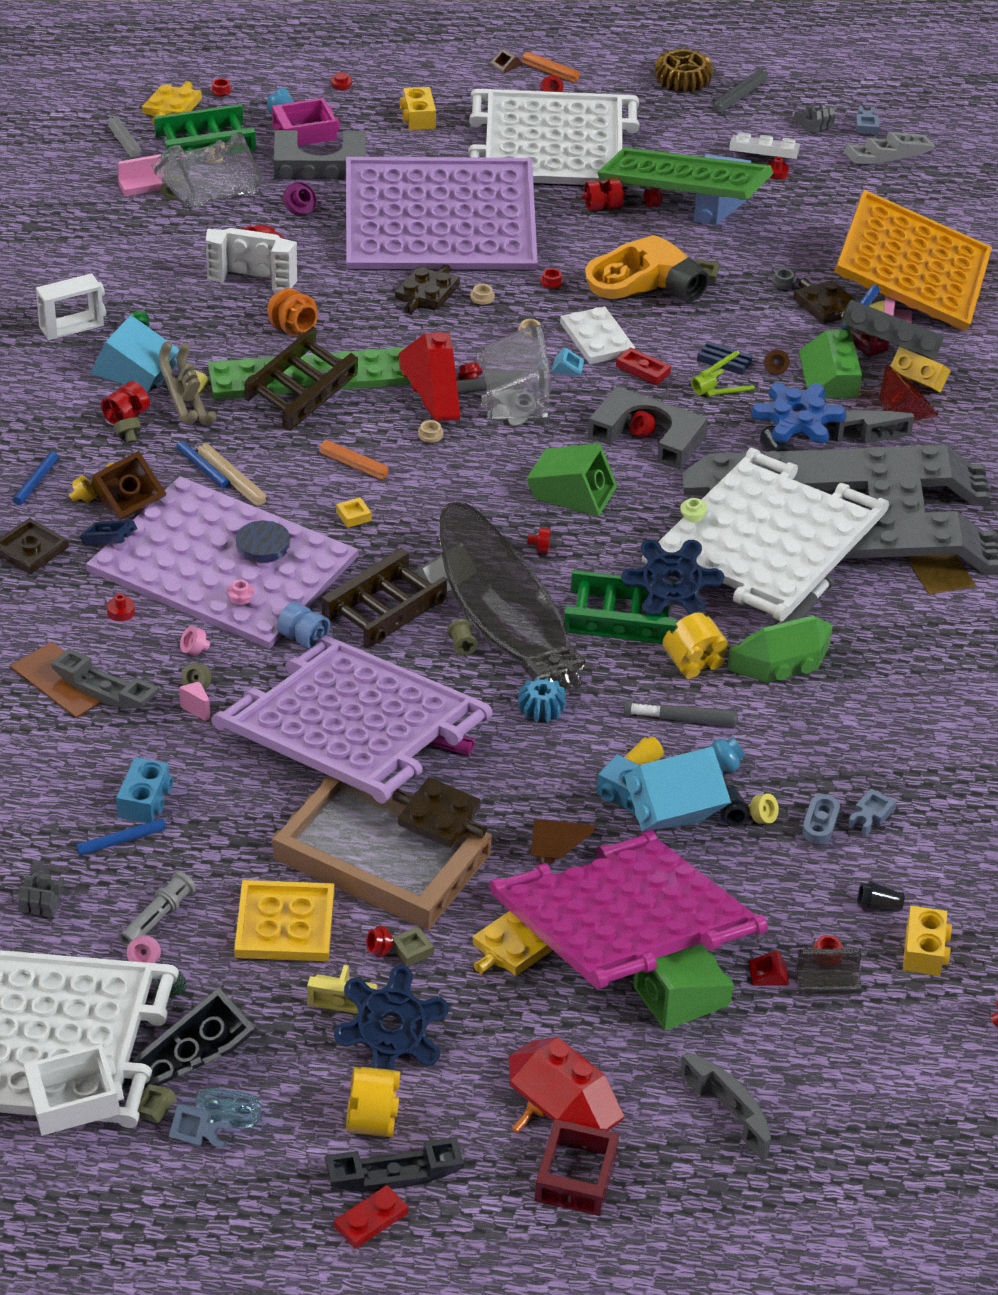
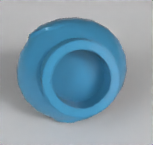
[267,88,294,114]
[710,736,746,779]

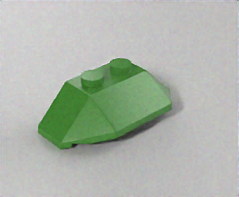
[728,615,833,682]

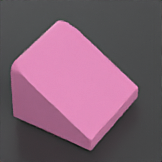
[179,682,210,721]

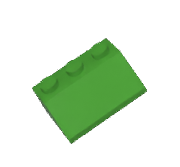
[799,329,862,398]

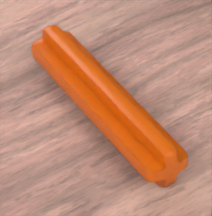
[522,52,580,83]
[320,440,389,480]

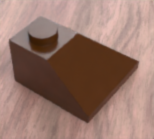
[91,451,166,520]
[531,818,596,864]

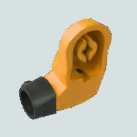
[585,235,709,302]

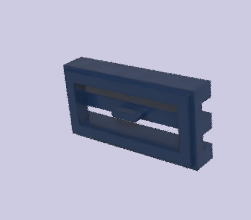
[697,341,753,375]
[80,520,138,545]

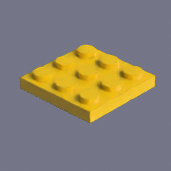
[234,880,334,961]

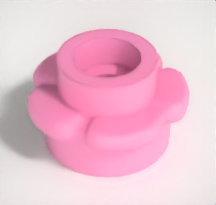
[227,580,255,605]

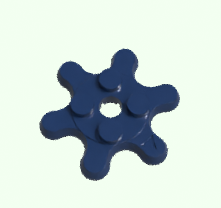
[621,540,725,616]
[334,965,449,1070]

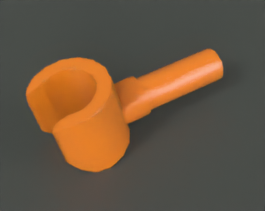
[511,1101,545,1134]

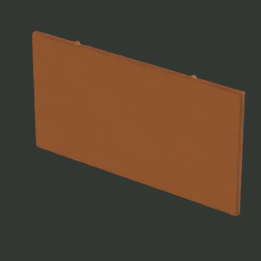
[10,642,102,718]

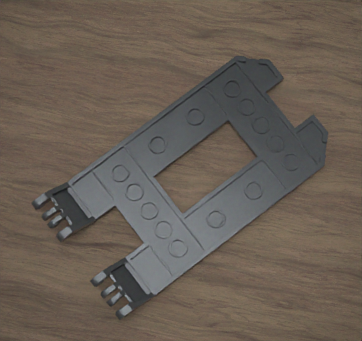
[683,445,998,575]

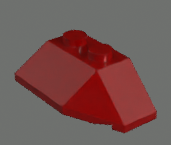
[508,1037,624,1131]

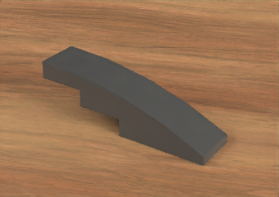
[807,410,914,444]

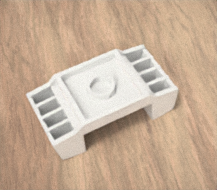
[206,228,297,291]

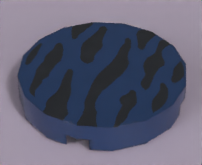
[236,520,290,563]

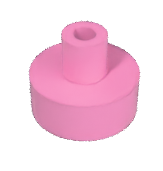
[180,626,210,656]
[127,935,161,963]

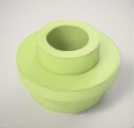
[680,498,707,522]

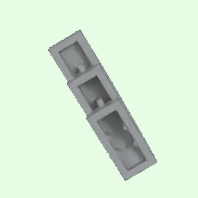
[844,132,935,164]

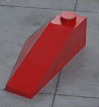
[398,332,460,421]

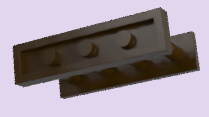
[244,326,358,431]
[322,548,447,649]

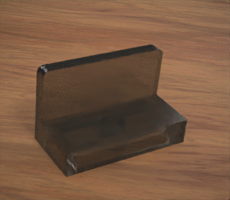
[795,949,862,996]

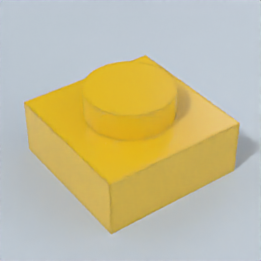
[336,497,372,528]

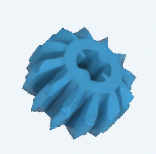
[518,676,566,723]

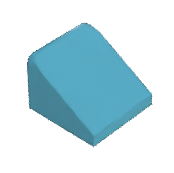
[551,347,584,376]

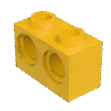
[400,87,436,130]
[889,347,951,393]
[903,905,952,976]

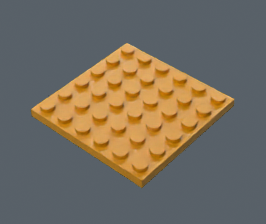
[834,190,992,331]

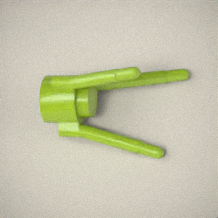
[691,351,755,398]

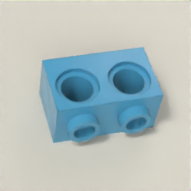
[116,757,173,823]

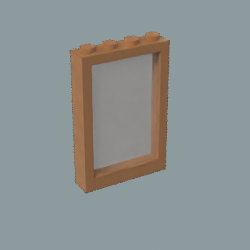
[271,775,492,931]

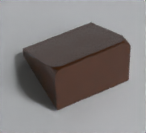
[489,48,522,73]

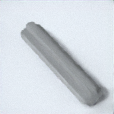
[108,116,142,159]

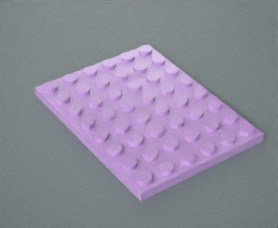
[346,157,538,270]
[86,476,358,649]

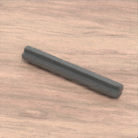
[712,69,768,114]

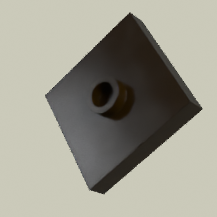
[0,518,69,574]

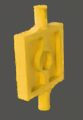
[142,81,202,125]
[472,911,553,976]

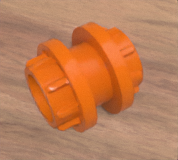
[267,288,318,337]

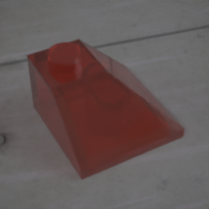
[879,364,939,421]

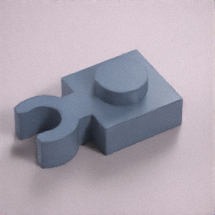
[855,106,880,135]
[848,789,896,836]
[169,1104,232,1147]

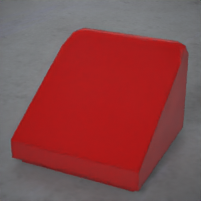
[749,950,789,986]

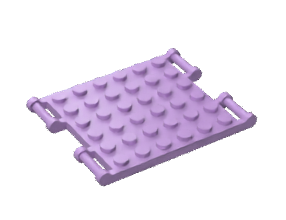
[211,635,493,804]

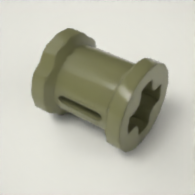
[447,619,478,655]

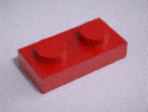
[616,347,671,386]
[334,1185,409,1249]

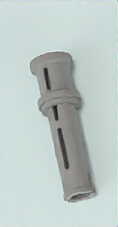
[118,871,196,947]

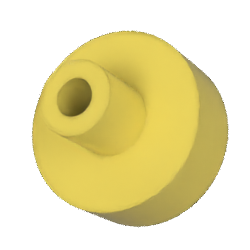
[748,794,779,824]

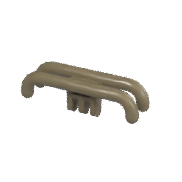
[159,341,217,426]

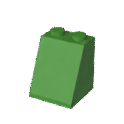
[526,443,617,517]
[634,944,734,1031]

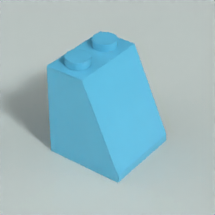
[90,315,179,392]
[625,747,731,831]

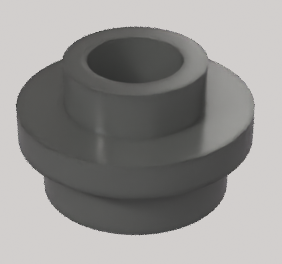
[772,268,796,289]

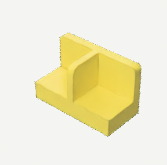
[307,965,377,1014]

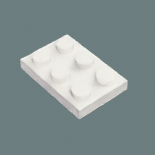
[729,132,800,159]
[560,307,635,364]

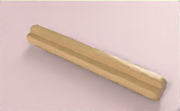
[197,443,267,506]

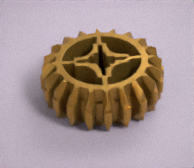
[654,48,713,93]

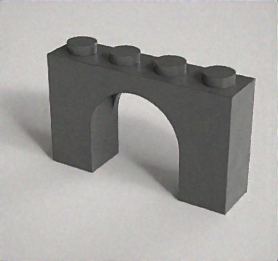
[274,130,366,179]
[838,300,945,361]
[588,386,708,470]

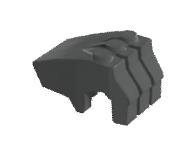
[793,104,836,133]
[18,872,64,917]

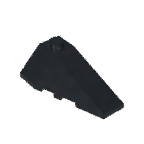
[124,987,257,1091]

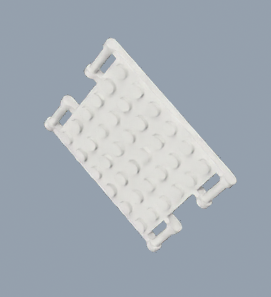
[468,89,640,190]
[642,447,889,621]
[0,950,179,1128]

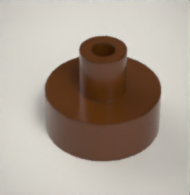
[764,349,790,374]

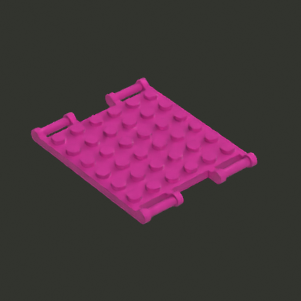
[489,830,768,989]

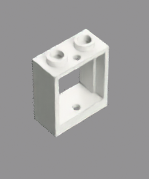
[36,273,106,340]
[23,1044,124,1136]

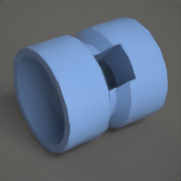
[277,601,330,649]

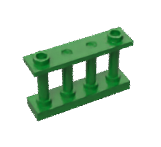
[154,104,256,163]
[563,570,676,644]

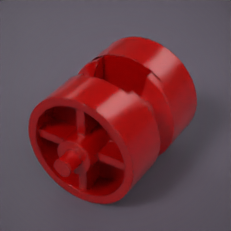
[581,178,627,212]
[101,381,150,424]

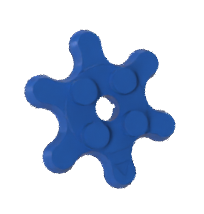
[751,382,846,444]

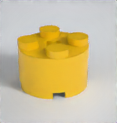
[663,613,728,679]
[346,1067,400,1137]

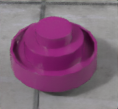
[283,182,317,217]

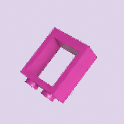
[272,98,340,146]

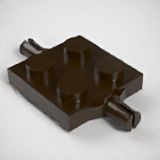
[395,264,460,315]
[793,277,857,323]
[392,777,487,848]

